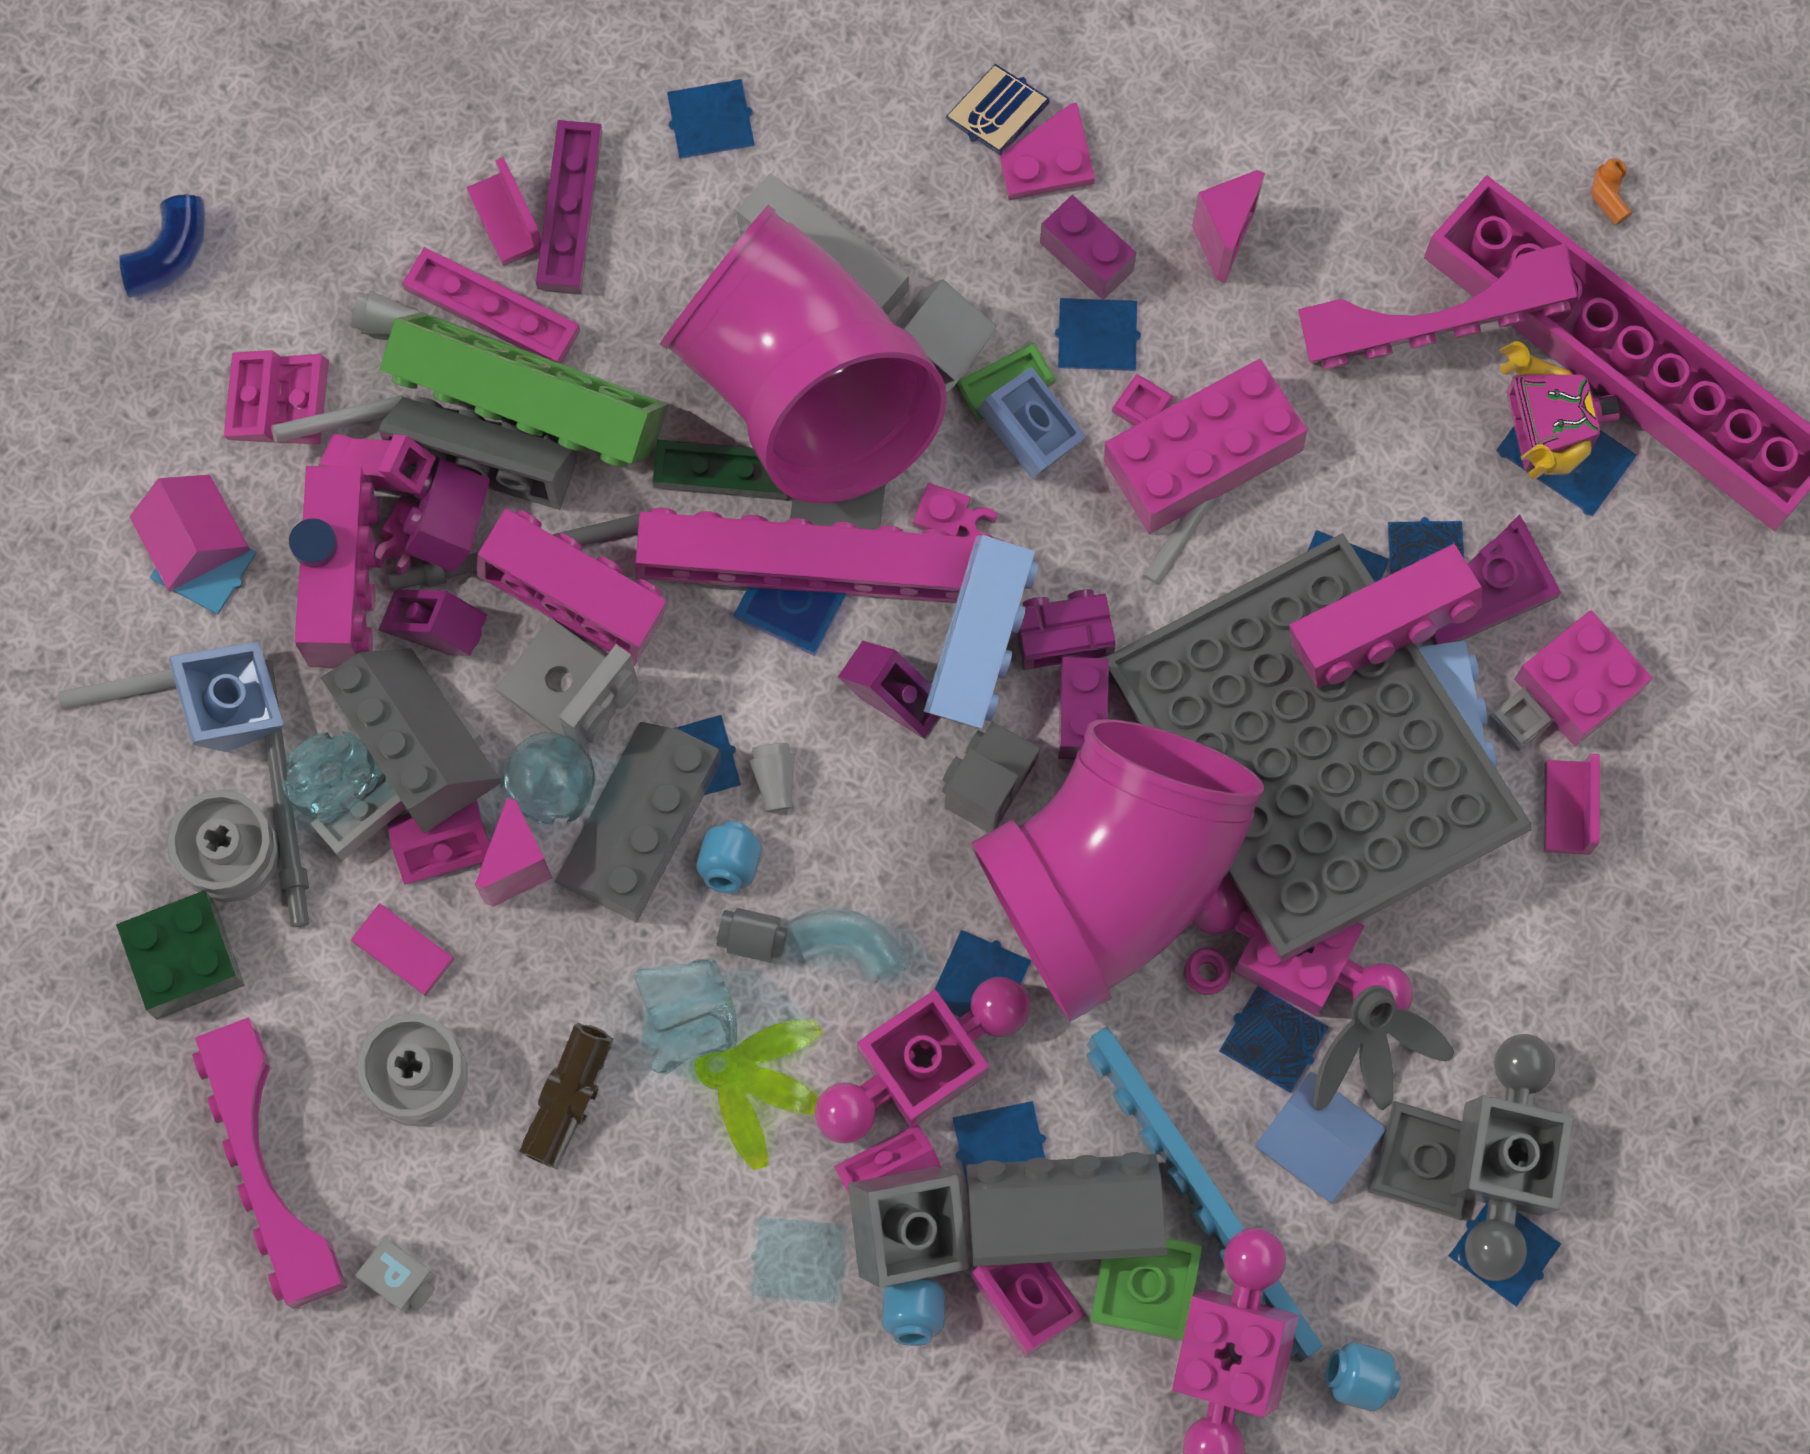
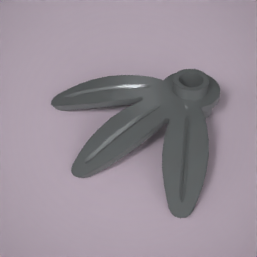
[1313,985,1454,1110]

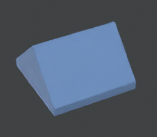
[977,367,1086,479]
[169,641,284,752]
[1255,1072,1386,1204]

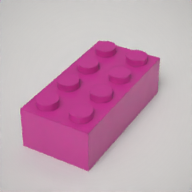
[1103,358,1308,534]
[295,466,381,667]
[477,508,667,666]

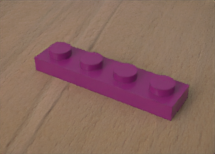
[536,120,603,293]

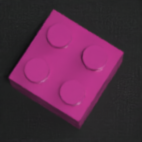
[1514,610,1653,747]

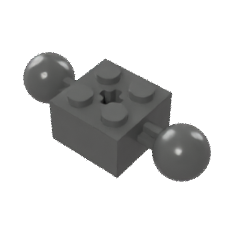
[1450,1034,1574,1281]

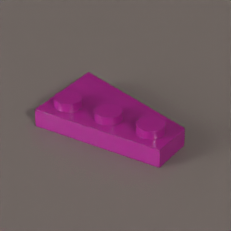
[1430,514,1561,645]

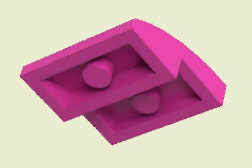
[223,350,329,444]

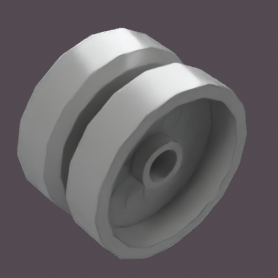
[167,790,280,903]
[357,1014,468,1126]

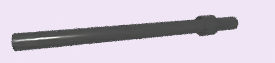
[388,511,650,591]
[264,659,309,927]

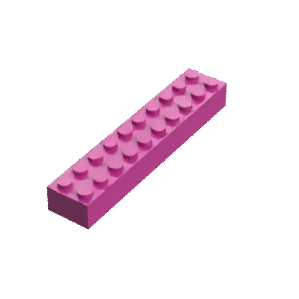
[1424,175,1810,532]

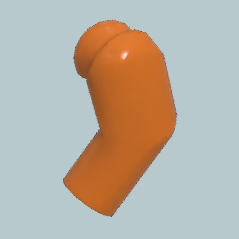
[1591,158,1633,226]

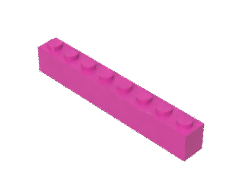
[635,508,1004,603]

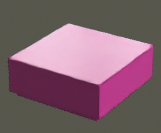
[1112,373,1174,426]

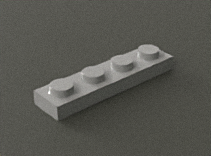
[310,706,485,861]

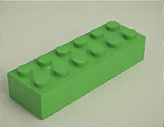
[379,312,669,467]

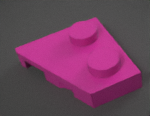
[1000,102,1095,200]

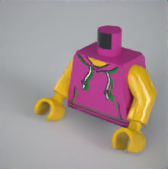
[1499,341,1620,480]

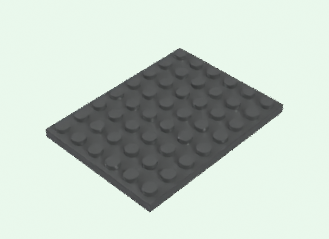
[1104,533,1531,963]

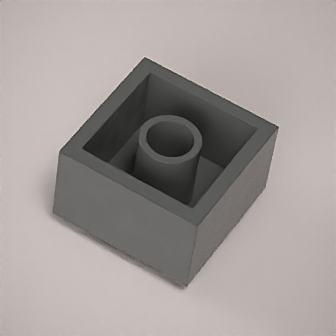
[848,1166,969,1288]

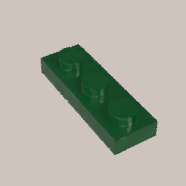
[652,439,788,499]

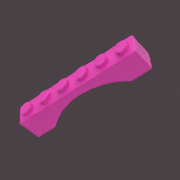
[1298,244,1579,370]
[192,1017,347,1309]

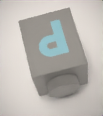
[355,1237,436,1314]

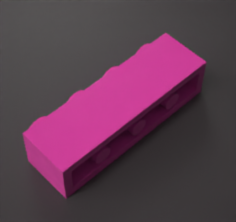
[1289,543,1482,689]

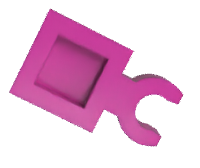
[913,482,997,536]
[375,495,418,576]

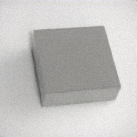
[1489,686,1555,751]

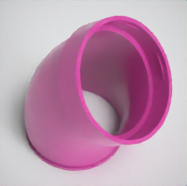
[660,204,947,503]
[970,719,1264,1022]

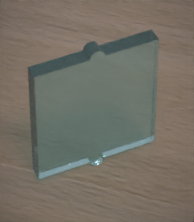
[751,1217,844,1304]

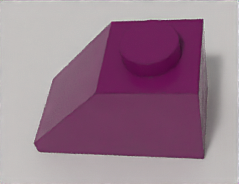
[378,589,487,656]
[838,640,939,738]

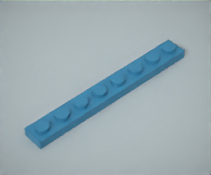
[1086,1026,1323,1362]

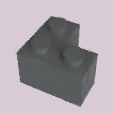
[942,721,1040,833]

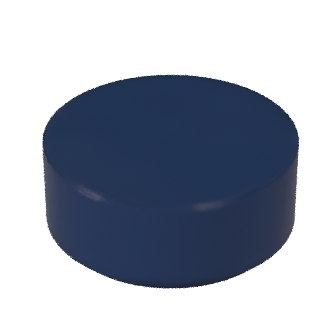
[289,518,338,567]

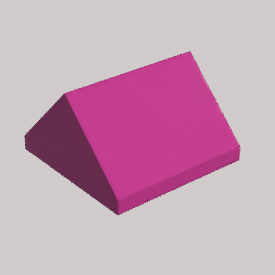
[1192,170,1265,283]
[129,474,250,592]
[475,798,552,907]
[971,1262,1086,1358]

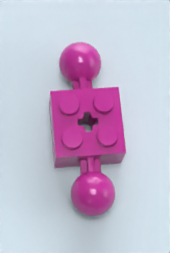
[1192,876,1413,1016]
[815,977,1030,1144]
[1172,1228,1299,1454]

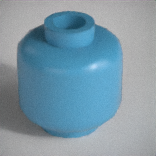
[696,821,762,894]
[882,1278,945,1346]
[1325,1342,1401,1412]

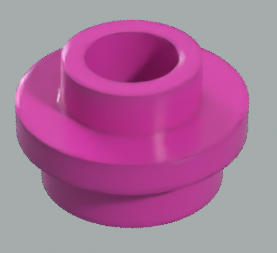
[1184,948,1231,995]

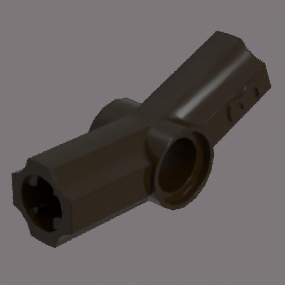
[519,1023,614,1170]

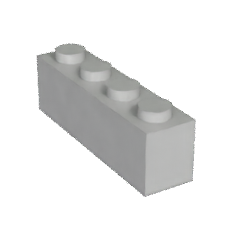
[737,173,909,315]

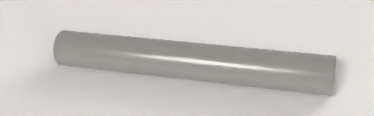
[271,395,403,443]
[1143,499,1215,585]
[58,669,176,709]

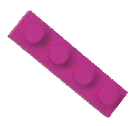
[402,247,580,363]

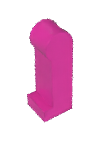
[318,434,436,494]

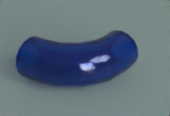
[119,194,205,298]

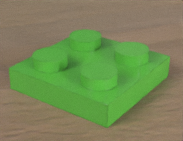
[1090,1238,1202,1342]

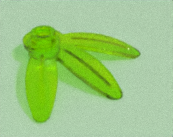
[694,1019,823,1170]

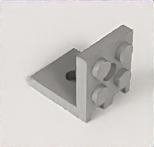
[495,618,638,755]

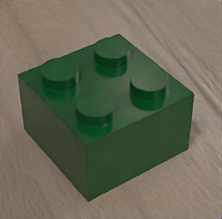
[116,890,245,1020]

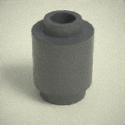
[716,908,788,963]

